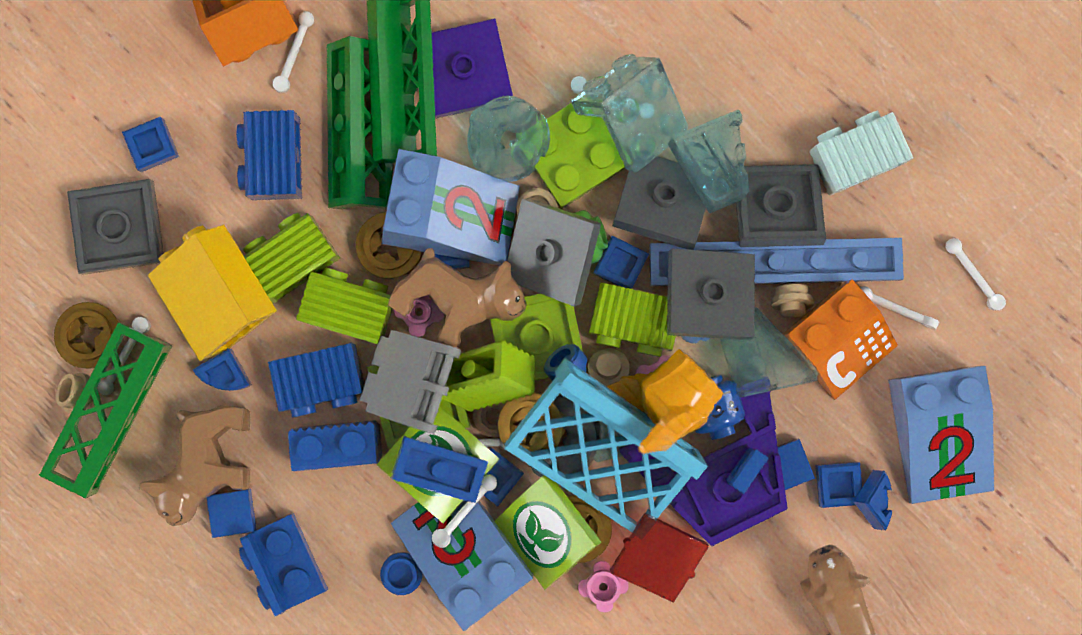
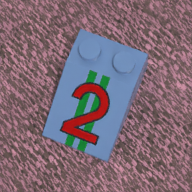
[382,149,520,266]
[888,366,994,504]
[391,500,533,631]

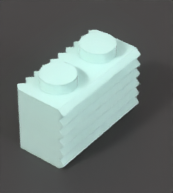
[810,110,913,196]

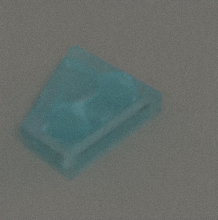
[668,109,749,214]
[720,307,818,398]

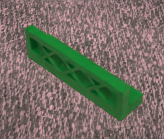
[367,0,437,163]
[327,36,393,209]
[39,322,173,499]

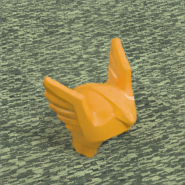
[607,349,723,454]

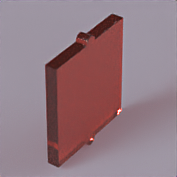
[610,513,709,603]

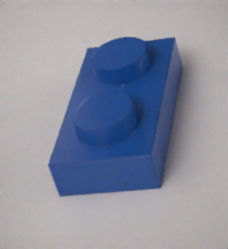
[391,436,488,504]

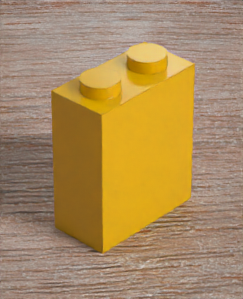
[148,225,277,361]

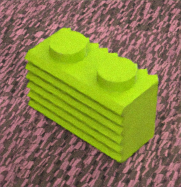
[243,213,340,304]
[296,267,393,344]
[589,282,676,357]
[441,340,536,412]

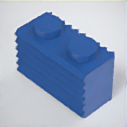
[236,110,302,201]
[268,343,364,418]
[288,420,383,471]

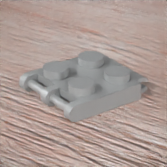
[360,330,461,434]

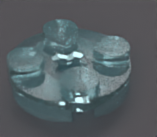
[467,96,550,182]

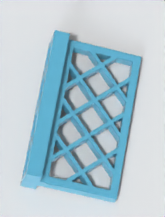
[504,359,708,538]

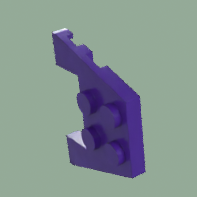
[619,377,788,546]

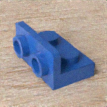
[239,513,328,617]

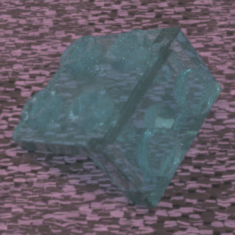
[570,54,688,172]

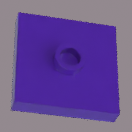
[432,18,514,119]

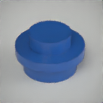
[380,552,423,595]

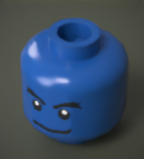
[694,375,745,440]

